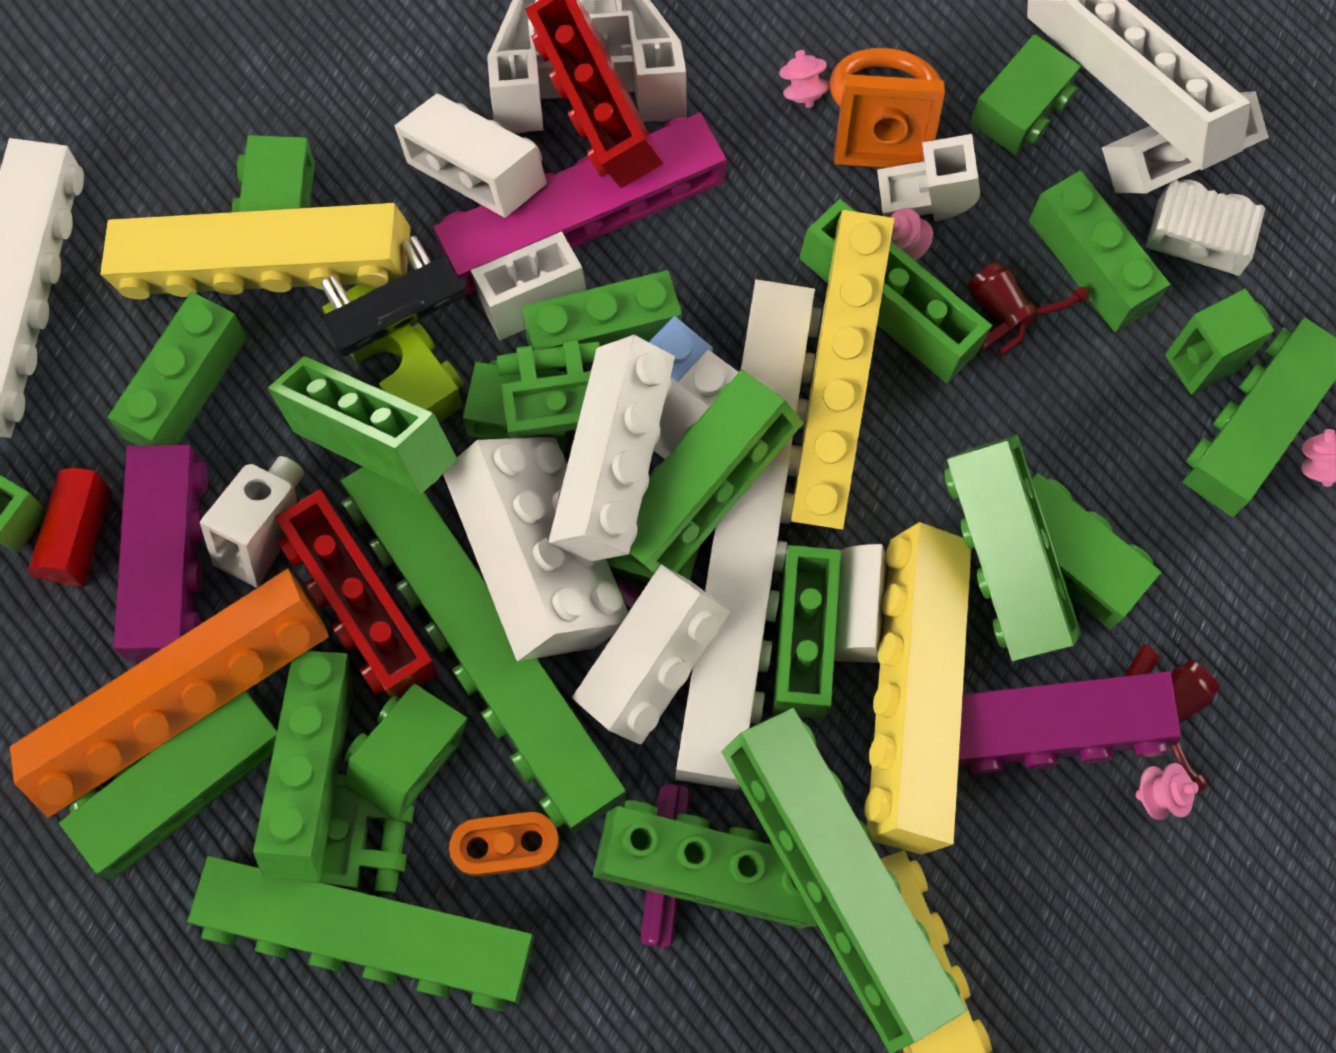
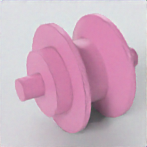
[779,50,830,108]
[889,208,933,261]
[1301,429,1336,487]
[1136,763,1198,820]

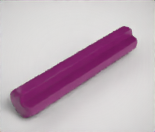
[640,784,691,948]

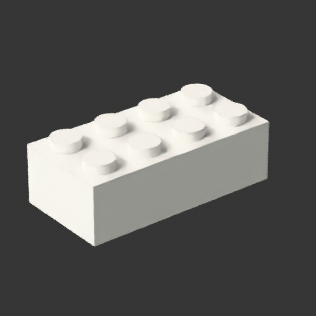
[443,437,628,661]

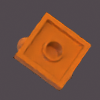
[829,48,945,168]

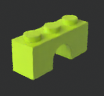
[322,284,463,422]

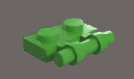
[497,339,600,439]
[319,774,414,894]

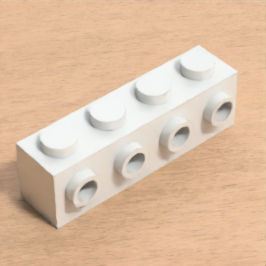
[548,335,675,561]

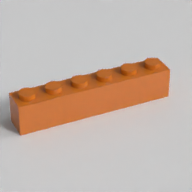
[10,569,329,818]

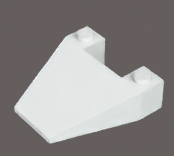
[487,0,687,134]

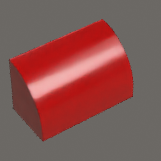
[28,468,112,587]

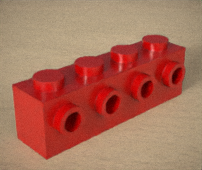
[525,0,664,189]
[275,489,439,699]

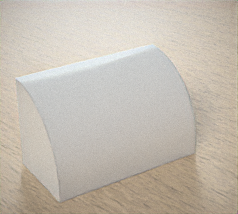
[471,231,586,341]
[834,544,888,663]

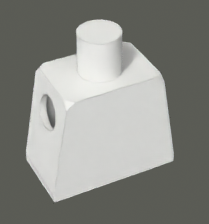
[200,456,304,588]

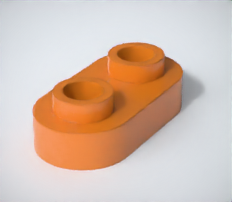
[449,812,559,877]

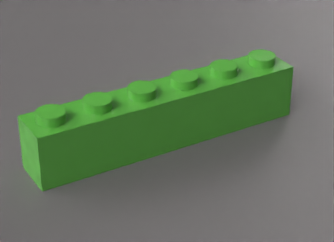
[721,708,967,1053]
[187,856,535,1012]

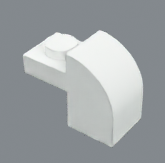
[877,134,980,222]
[653,350,739,459]

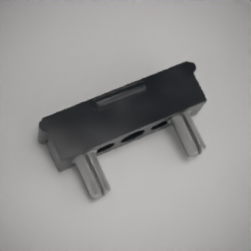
[321,236,466,357]

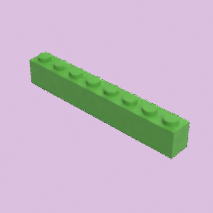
[341,467,626,835]

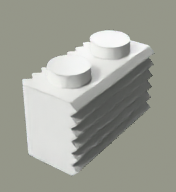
[1145,179,1265,276]

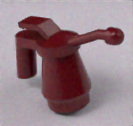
[967,261,1090,358]
[1123,644,1220,791]

